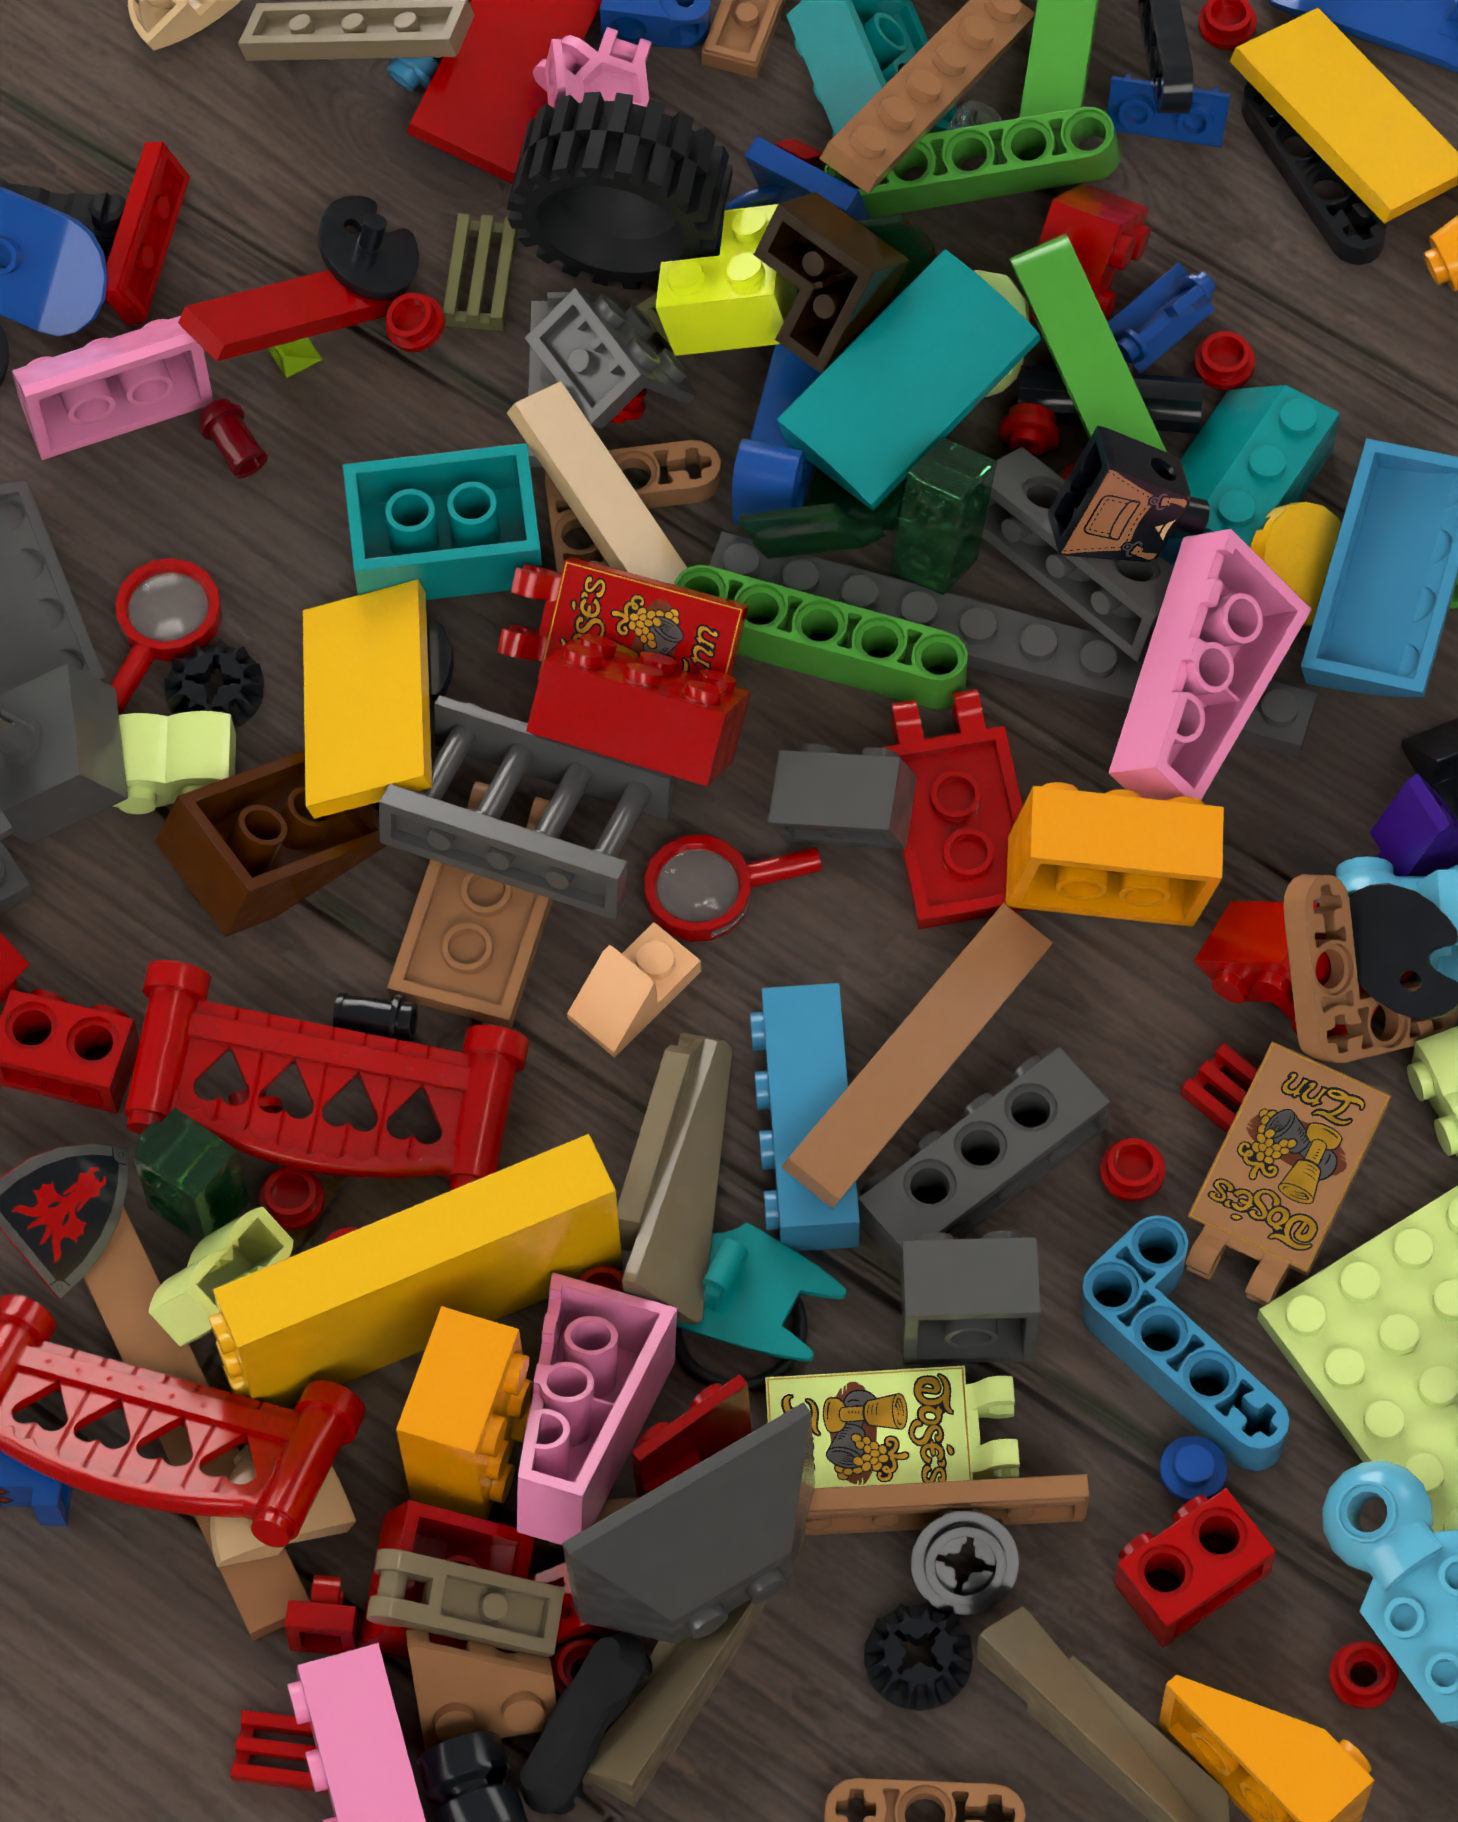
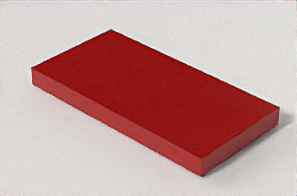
[406,0,602,184]

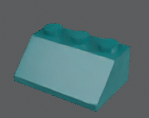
[786,0,965,137]
[1170,385,1340,547]

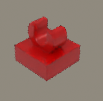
[284,1575,361,1655]

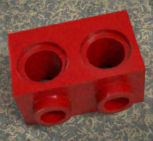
[0,989,140,1114]
[1114,1488,1276,1648]

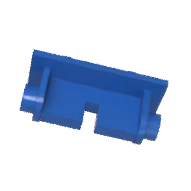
[1107,73,1231,148]
[1107,262,1216,374]

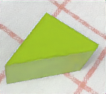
[268,338,323,378]

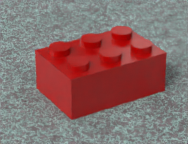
[526,634,751,786]

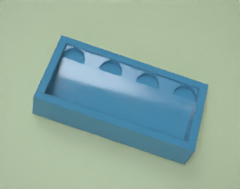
[1301,438,1458,697]

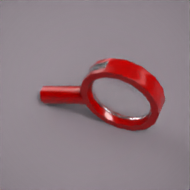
[110,558,222,715]
[644,835,822,942]

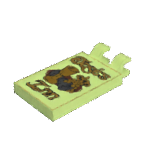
[765,1366,1020,1488]

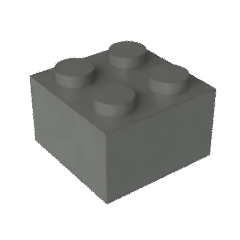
[901,1231,1041,1364]

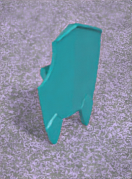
[676,1222,847,1362]

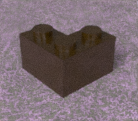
[754,192,910,374]

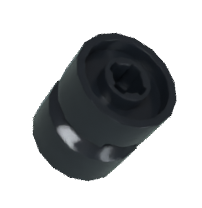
[415,1731,528,1822]

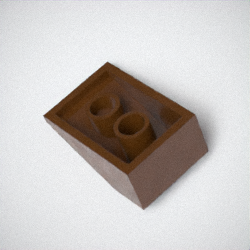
[155,750,387,937]

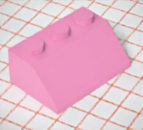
[12,316,214,460]

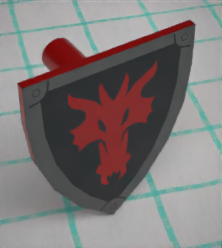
[0,1144,128,1299]

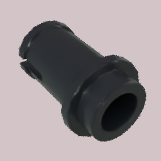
[333,993,418,1041]

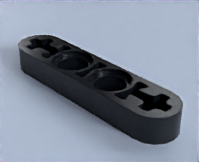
[1138,0,1193,114]
[1242,82,1387,265]

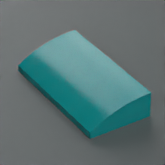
[777,249,1041,511]

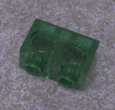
[889,438,997,596]
[133,1107,250,1243]

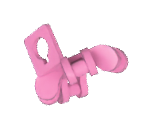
[533,27,652,109]

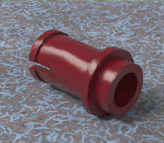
[199,398,268,479]

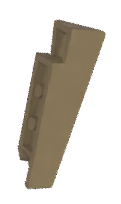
[617,1032,732,1325]
[583,1527,805,1807]
[976,1606,1230,1822]

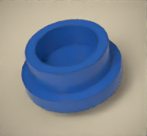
[1160,1436,1227,1502]

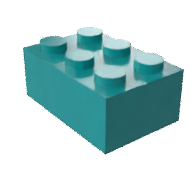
[342,443,542,600]

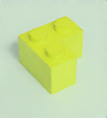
[656,204,797,356]

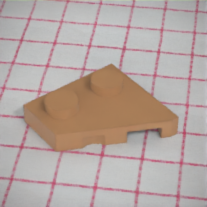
[406,1629,557,1750]

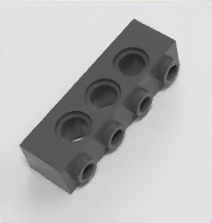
[959,447,1174,663]
[858,1046,1111,1272]

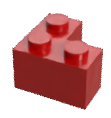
[1021,182,1151,322]
[1194,901,1379,1038]

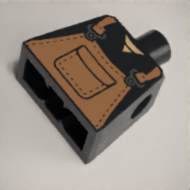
[1048,426,1210,562]

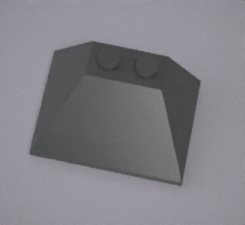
[562,1402,815,1644]

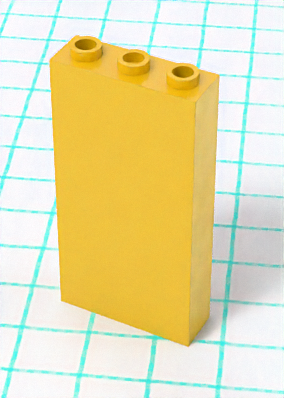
[208,1134,623,1408]

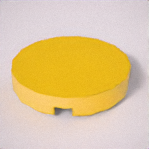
[1250,501,1342,627]

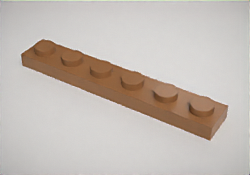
[819,0,1035,194]

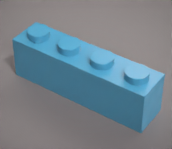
[750,983,860,1251]

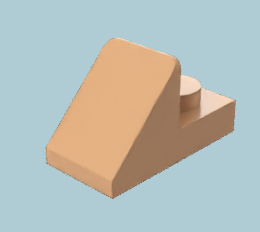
[567,922,701,1058]

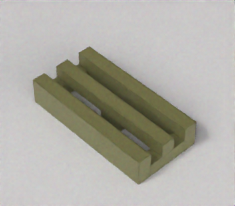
[443,213,518,331]

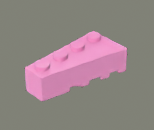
[1108,529,1312,801]
[517,1272,677,1545]

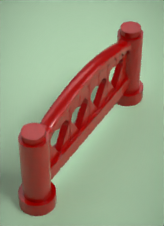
[124,960,529,1191]
[0,1294,366,1548]

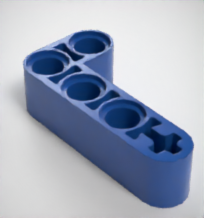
[732,344,821,536]

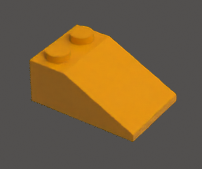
[1158,1675,1375,1822]

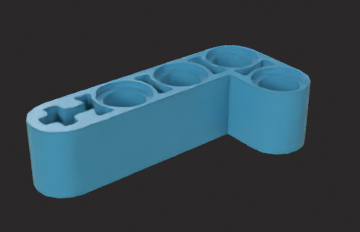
[1080,1215,1289,1472]

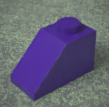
[1370,773,1458,876]

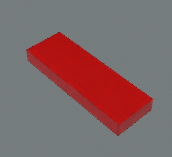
[105,141,190,325]

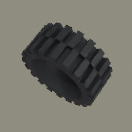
[507,92,733,290]

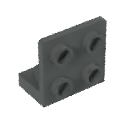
[525,287,697,429]

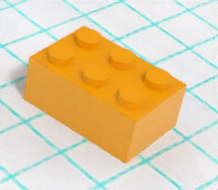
[1006,782,1224,927]
[396,1306,533,1520]

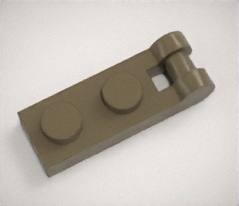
[366,1548,565,1658]

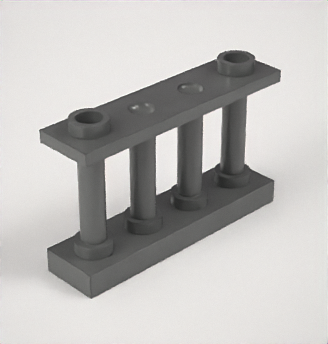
[379,695,674,920]

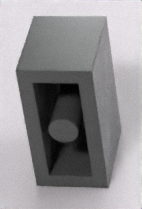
[768,744,917,849]

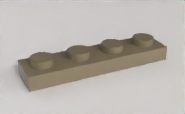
[238,0,475,61]

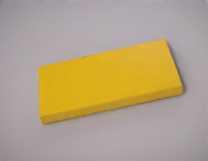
[1229,8,1458,224]
[303,579,432,819]

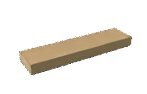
[507,381,687,585]

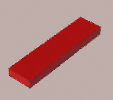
[178,270,392,362]

